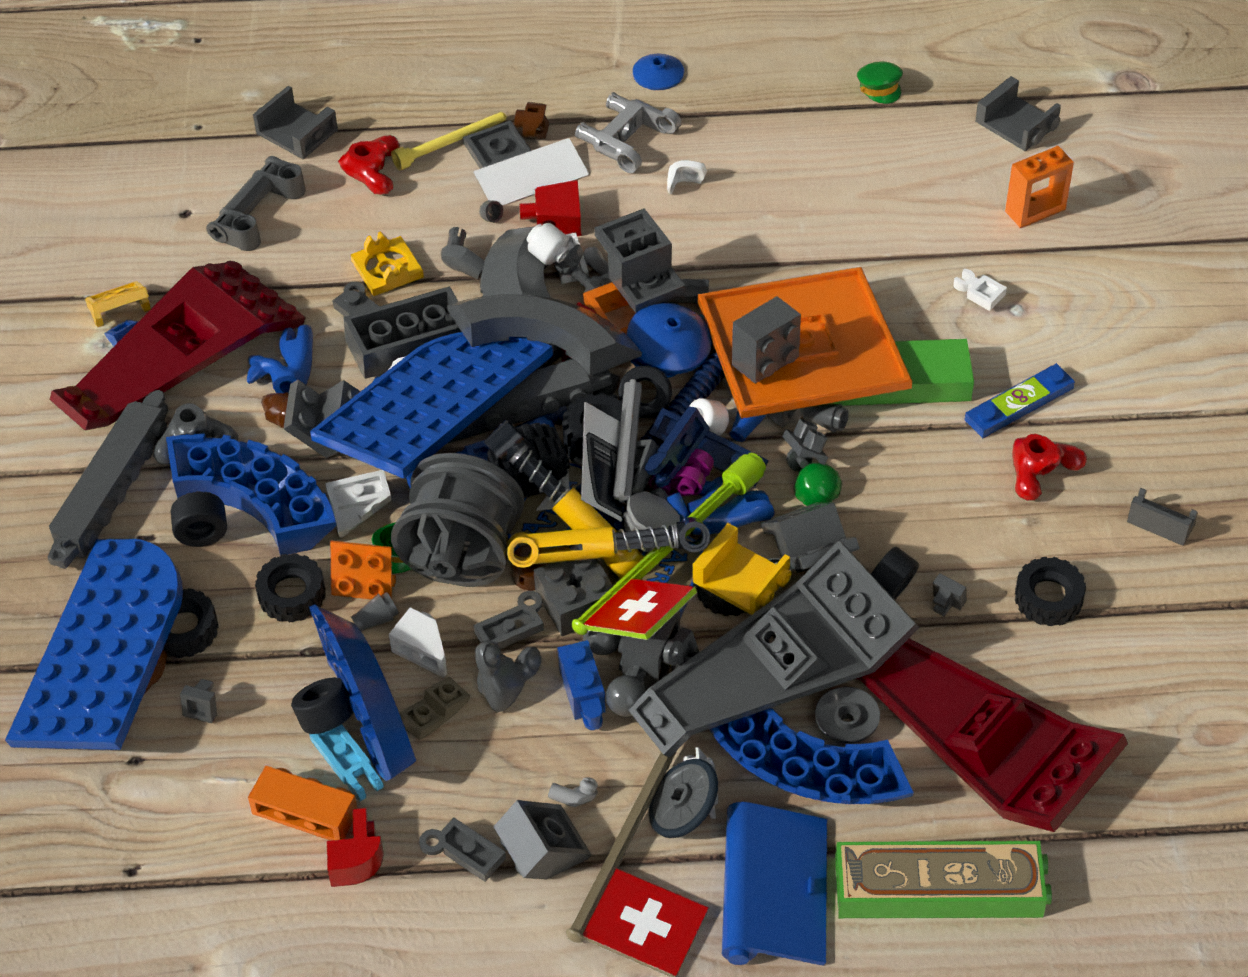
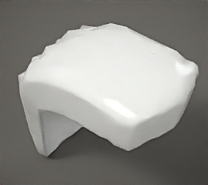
[667,160,707,194]

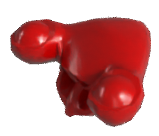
[338,135,400,195]
[1012,433,1087,501]

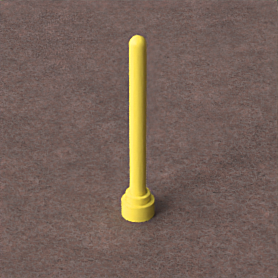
[391,112,506,171]

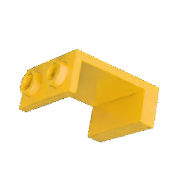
[693,523,792,615]

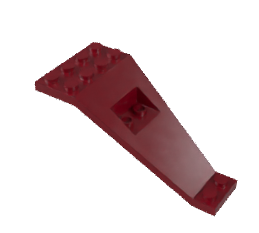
[49,261,306,431]
[856,638,1128,832]

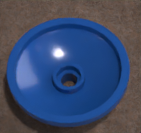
[626,303,712,374]

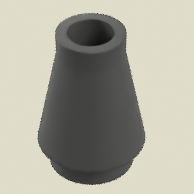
[803,404,849,432]
[350,592,399,632]

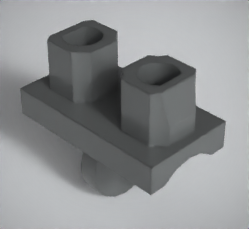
[782,419,828,472]

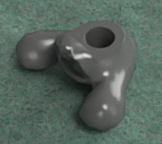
[153,403,239,465]
[475,640,542,712]

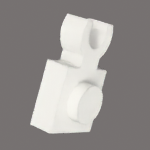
[953,268,1007,311]

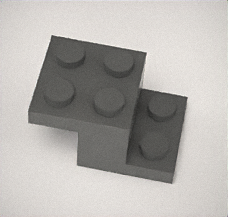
[595,208,685,313]
[283,380,361,458]
[761,502,860,573]

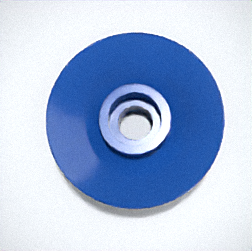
[633,53,684,90]

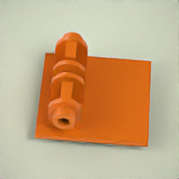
[330,540,396,600]

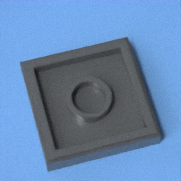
[463,120,532,169]

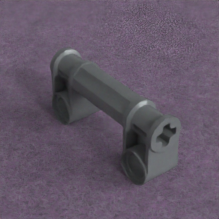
[206,156,306,251]

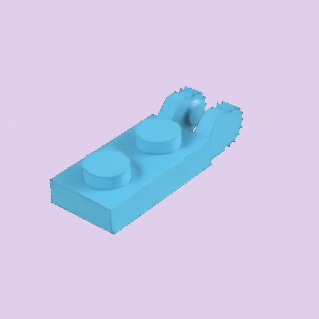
[309,724,384,802]

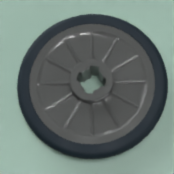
[649,759,718,838]

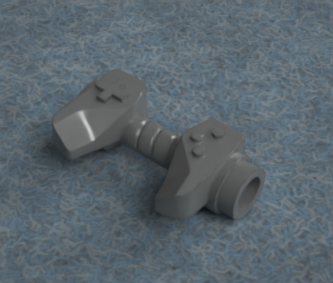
[553,245,612,292]

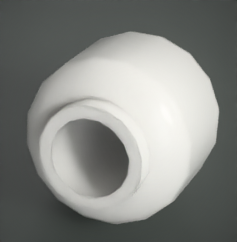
[526,223,569,265]
[689,398,729,436]

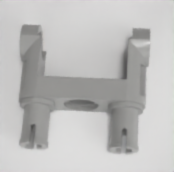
[575,92,682,173]

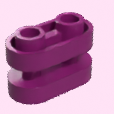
[649,449,714,496]

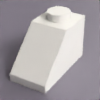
[389,608,447,678]

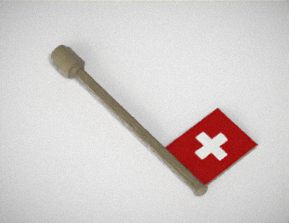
[566,751,709,977]

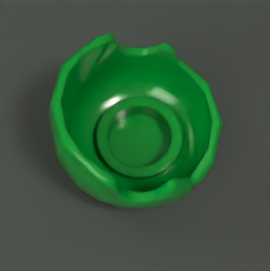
[793,463,843,506]

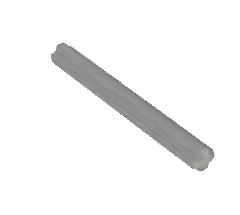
[613,379,642,503]

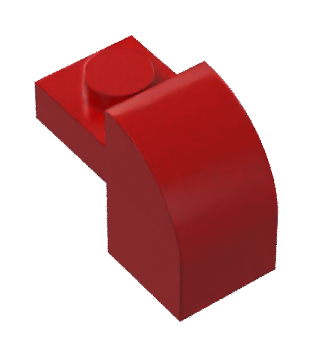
[327,808,384,887]

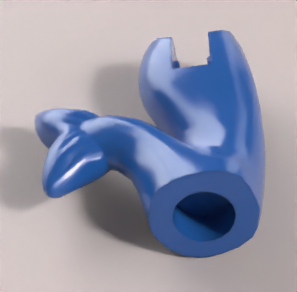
[247,324,313,393]
[686,476,775,535]

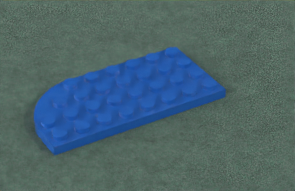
[310,332,553,479]
[5,539,183,750]

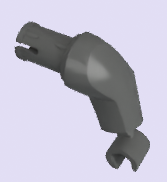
[441,227,484,280]

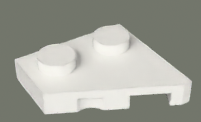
[325,470,391,538]

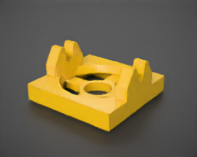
[351,231,424,296]
[85,281,151,328]

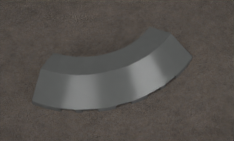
[480,226,561,370]
[447,294,642,376]

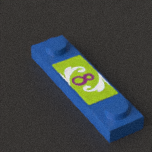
[964,363,1075,439]

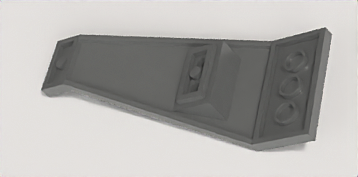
[628,541,920,758]

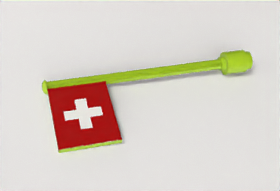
[572,452,766,640]

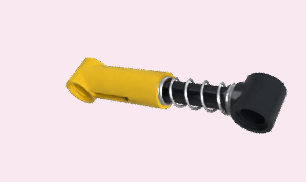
[484,420,644,579]
[506,517,710,568]

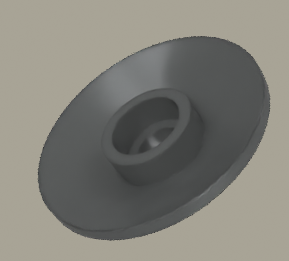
[815,687,880,743]

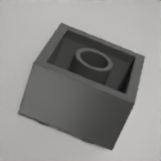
[493,800,592,880]

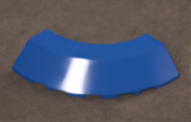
[166,434,337,556]
[309,605,416,781]
[709,708,914,804]

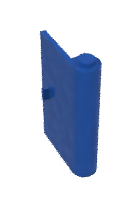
[721,802,827,966]

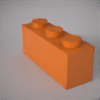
[248,765,358,841]

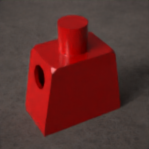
[519,180,582,236]

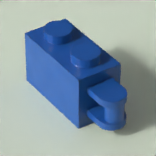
[557,640,606,730]

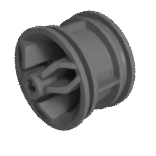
[391,453,524,587]

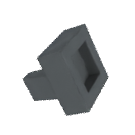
[933,573,967,617]
[180,679,217,724]

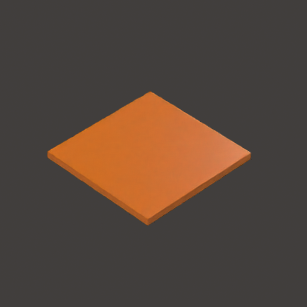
[698,267,912,419]

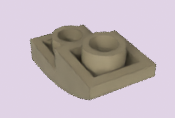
[399,676,470,740]

